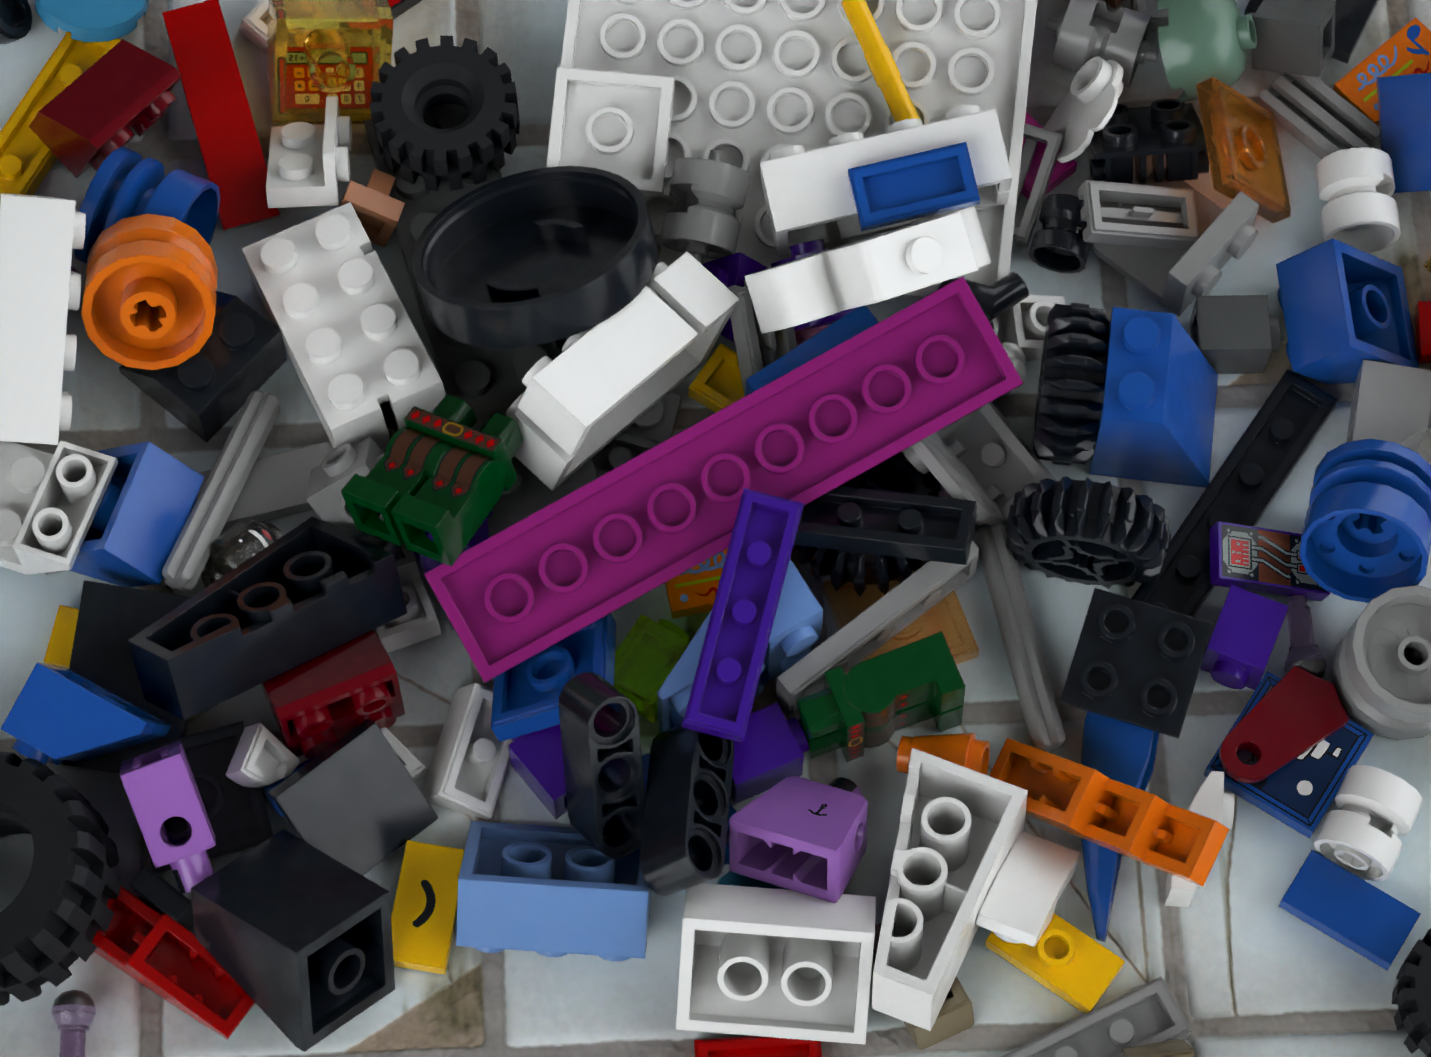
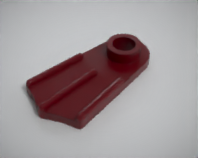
[1219,666,1349,783]

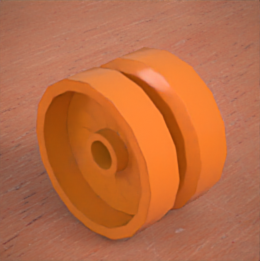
[81,213,218,371]

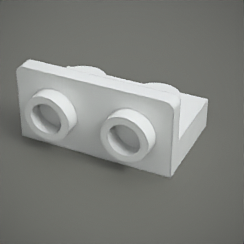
[266,96,352,208]

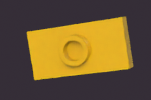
[985,913,1125,1014]

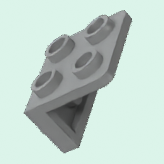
[1092,168,1259,316]
[902,402,1057,526]

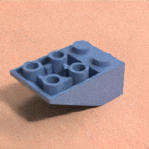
[657,559,823,733]

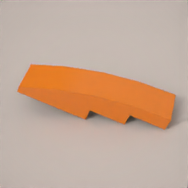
[989,738,1230,886]

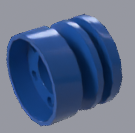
[74,146,221,264]
[1299,439,1431,603]

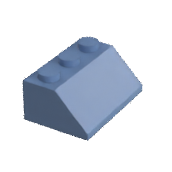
[456,821,652,961]

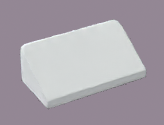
[422,682,513,820]

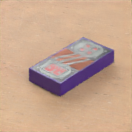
[1209,521,1330,602]

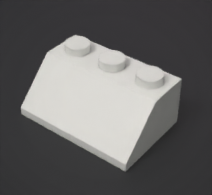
[676,883,876,1045]

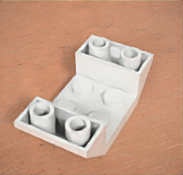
[0,440,118,575]

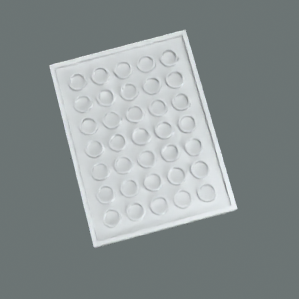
[560,0,1037,301]

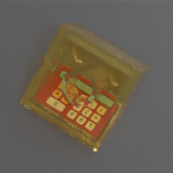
[267,0,393,124]

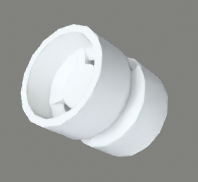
[1315,147,1401,253]
[1314,765,1423,881]

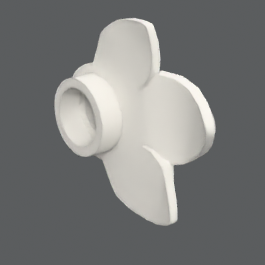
[1043,56,1124,163]

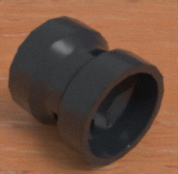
[1029,194,1090,274]

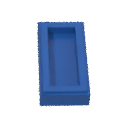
[848,142,980,232]
[1279,850,1421,971]

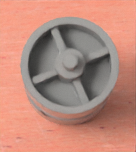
[1045,0,1159,88]
[659,150,750,262]

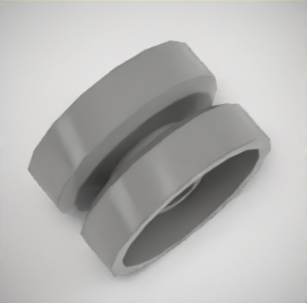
[1331,585,1431,740]

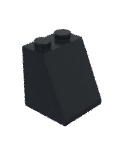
[191,829,395,1052]

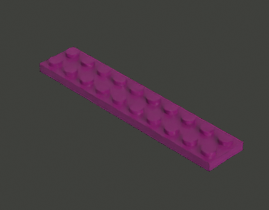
[424,276,1023,683]

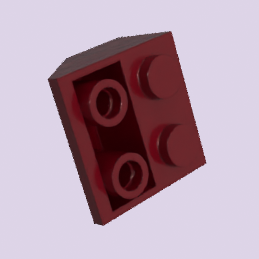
[29,39,182,178]
[262,630,405,758]

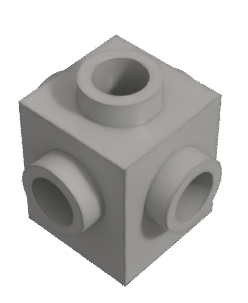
[306,436,385,536]

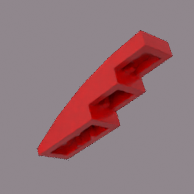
[162,0,280,232]
[92,885,255,1040]

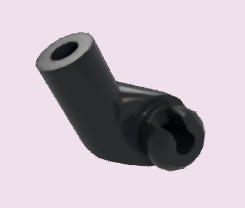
[937,272,1029,322]

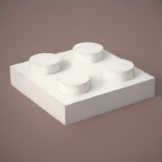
[546,67,675,197]

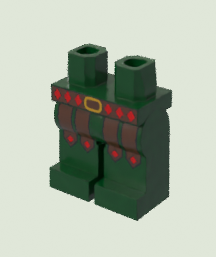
[341,394,523,567]
[797,631,965,762]

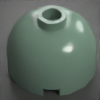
[1157,0,1257,102]

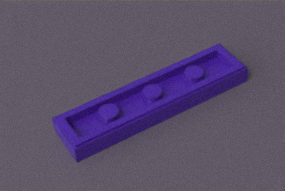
[682,488,804,743]

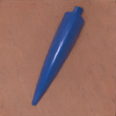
[1081,711,1160,942]

